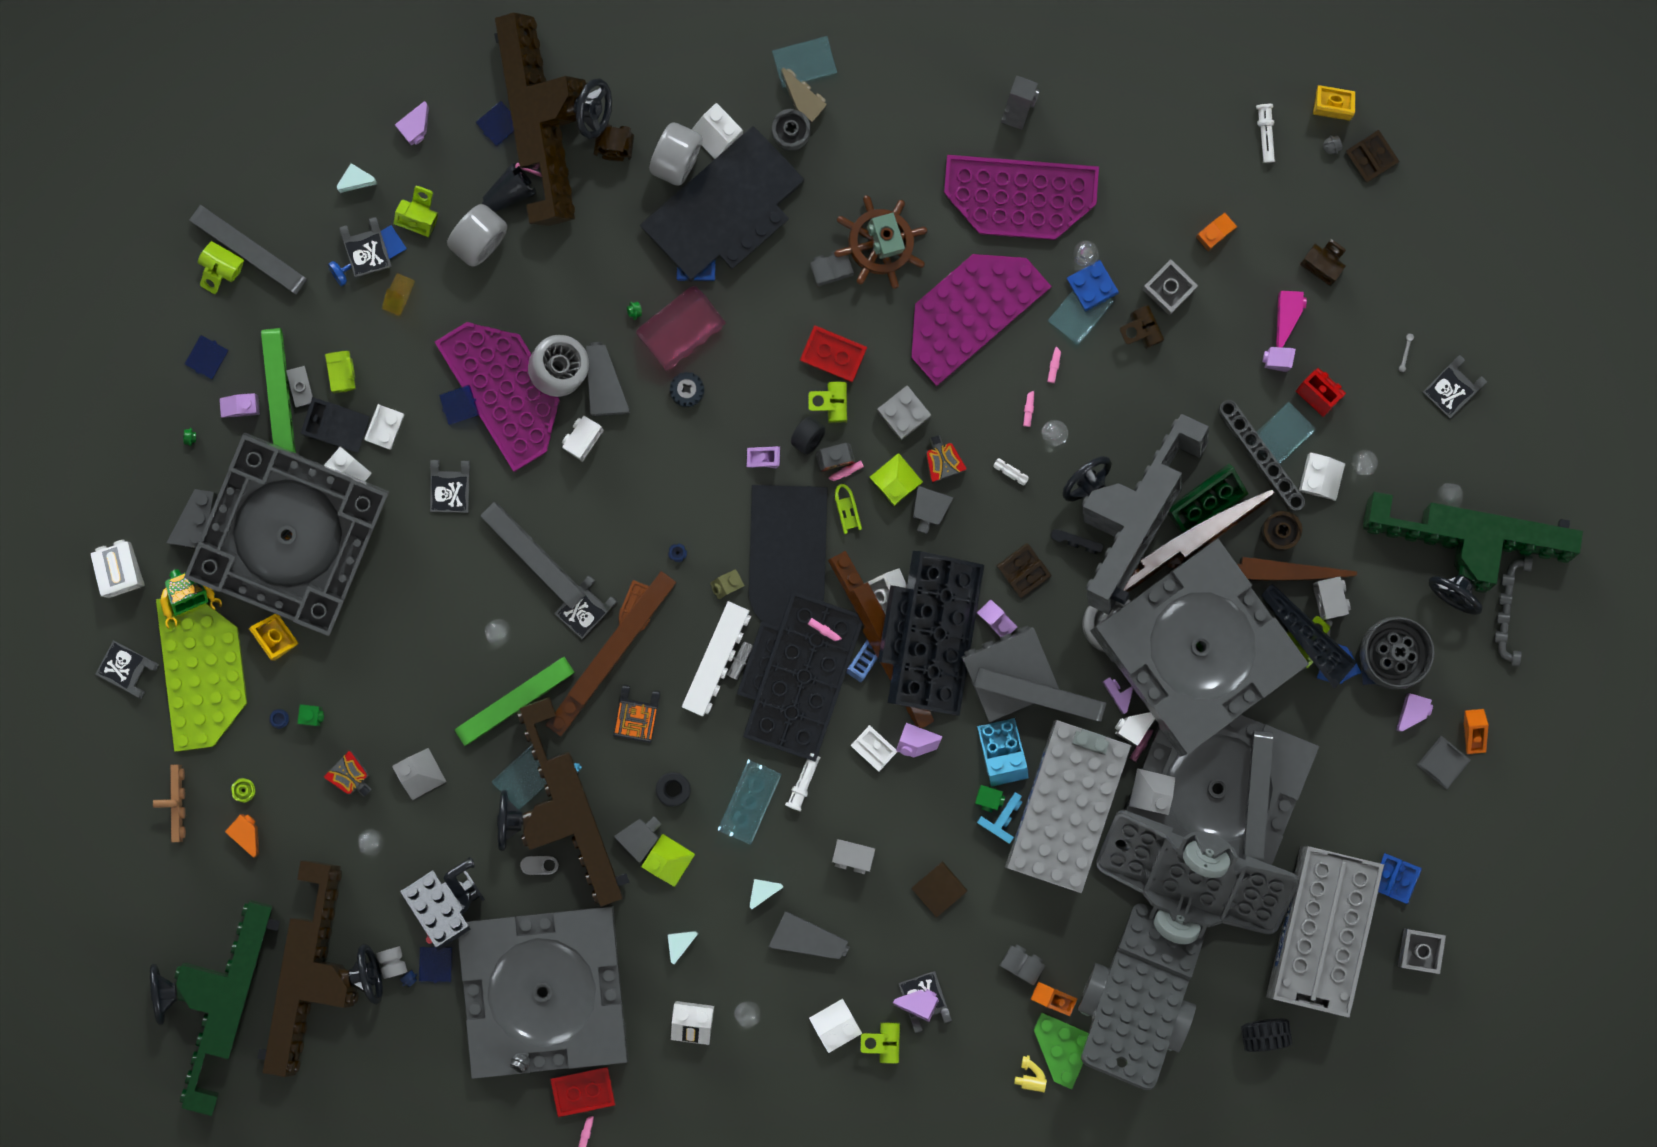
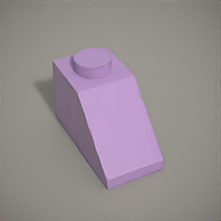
[395,101,429,146]
[1262,347,1296,372]
[220,393,260,418]
[1396,693,1433,732]
[896,723,942,758]
[893,989,939,1022]

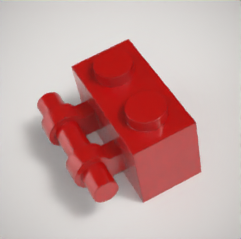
[1295,367,1346,417]

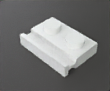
[364,404,405,450]
[851,725,898,772]

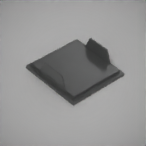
[1417,736,1471,790]

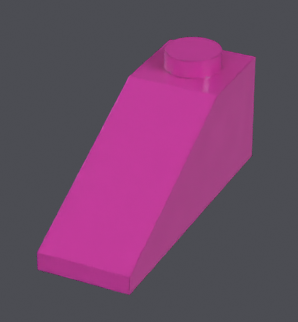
[1276,291,1307,348]

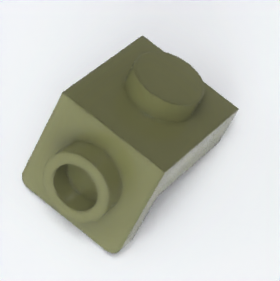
[710,569,745,599]

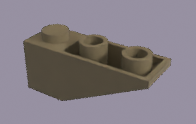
[780,67,827,124]

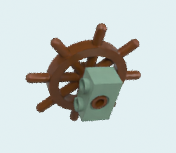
[834,195,927,289]

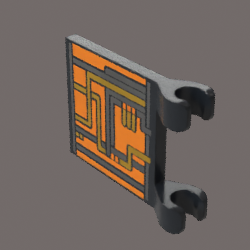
[613,685,661,743]

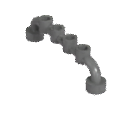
[1495,556,1533,667]

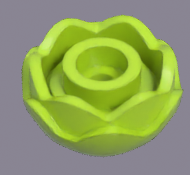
[231,778,255,803]

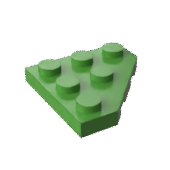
[1034,1012,1088,1089]

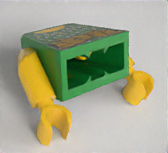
[160,569,222,629]

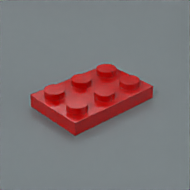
[800,325,867,383]
[551,1067,615,1117]

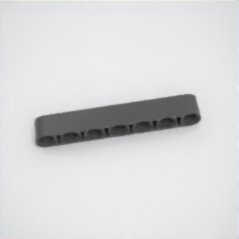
[189,205,307,295]
[1218,400,1305,512]
[481,501,586,609]
[974,667,1107,722]
[1242,730,1273,862]

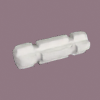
[993,458,1029,485]

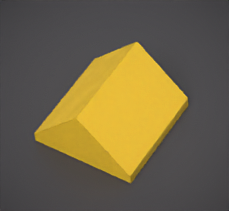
[1313,85,1355,121]
[249,614,299,661]

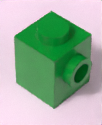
[297,704,324,726]
[975,785,1005,813]

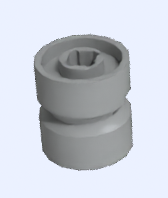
[376,946,408,979]

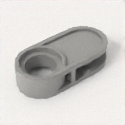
[520,856,559,875]

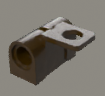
[1300,239,1346,286]
[1120,305,1164,349]

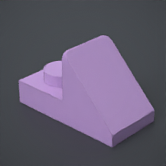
[747,446,780,468]
[977,600,1017,637]
[1102,677,1133,714]

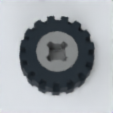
[670,372,704,407]

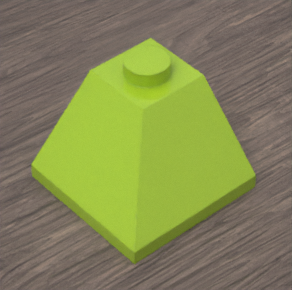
[869,453,923,507]
[641,834,695,887]

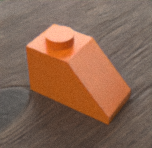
[1196,213,1237,251]
[1464,709,1489,754]
[225,814,259,858]
[1031,982,1077,1016]

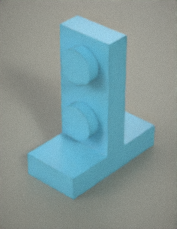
[977,792,1022,844]

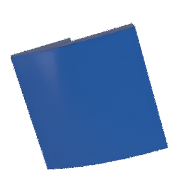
[1378,853,1422,904]

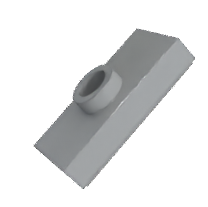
[286,366,313,408]

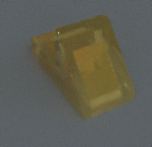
[382,273,415,316]

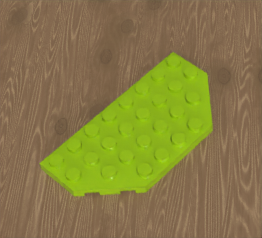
[156,599,247,752]

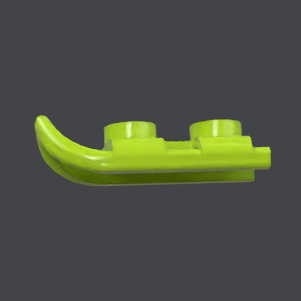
[835,484,862,534]

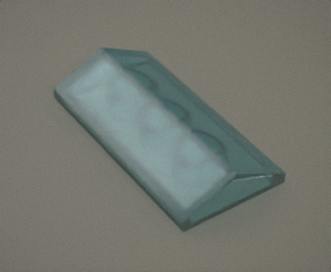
[718,760,782,845]

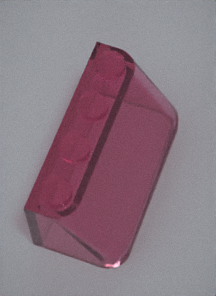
[636,286,726,371]

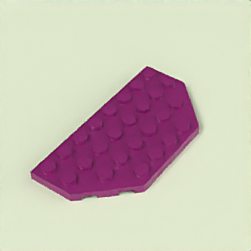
[944,155,1099,240]
[911,254,1052,387]
[435,322,560,472]

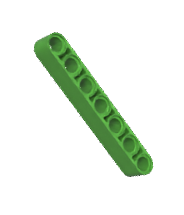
[261,328,296,453]
[454,657,575,746]

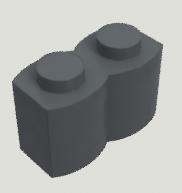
[810,251,854,286]
[999,944,1045,985]

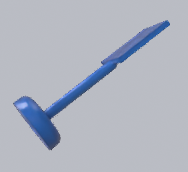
[328,225,407,287]

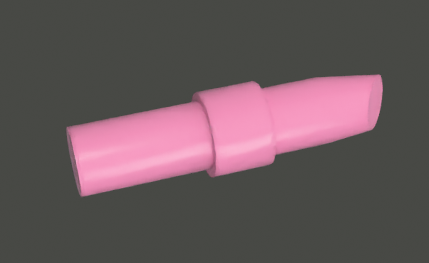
[1047,346,1061,383]
[1023,391,1034,427]
[829,460,864,481]
[808,618,842,641]
[1129,729,1153,762]
[578,1116,594,1147]

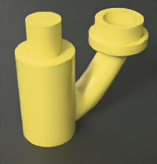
[1014,1055,1047,1093]

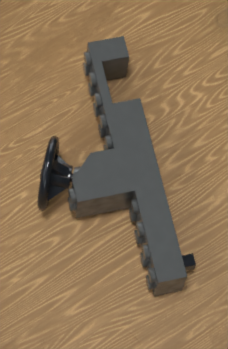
[1062,414,1209,615]

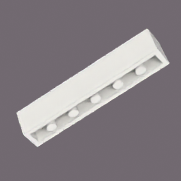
[682,601,751,716]

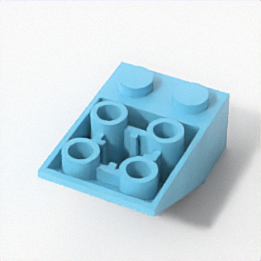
[977,718,1029,787]

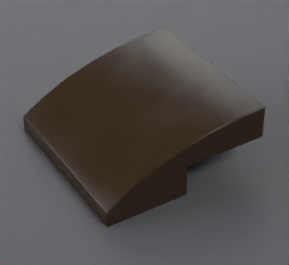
[1346,130,1400,183]
[996,543,1052,598]
[911,861,968,918]

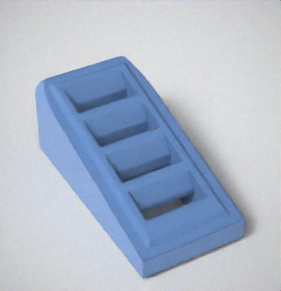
[846,640,878,682]

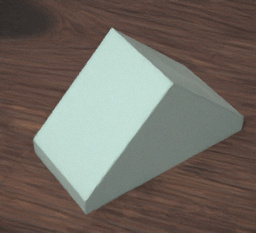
[337,163,377,193]
[750,879,783,909]
[668,931,698,964]

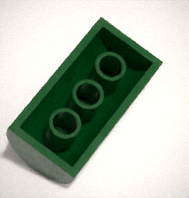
[1168,464,1249,533]

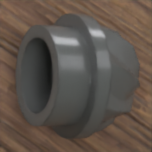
[1323,135,1342,154]
[510,1053,530,1073]

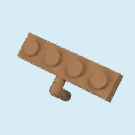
[153,765,186,842]

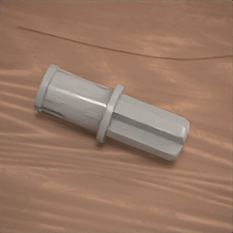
[726,642,753,680]

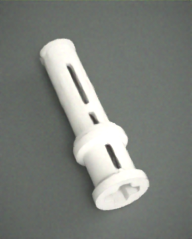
[1256,104,1275,163]
[785,753,821,812]

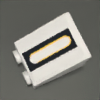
[91,540,145,598]
[671,1001,714,1045]

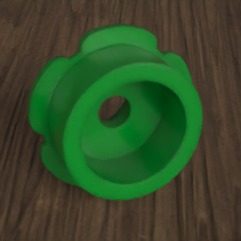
[627,301,642,320]
[183,428,196,447]

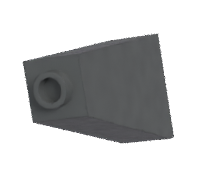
[586,342,630,417]
[769,911,850,959]

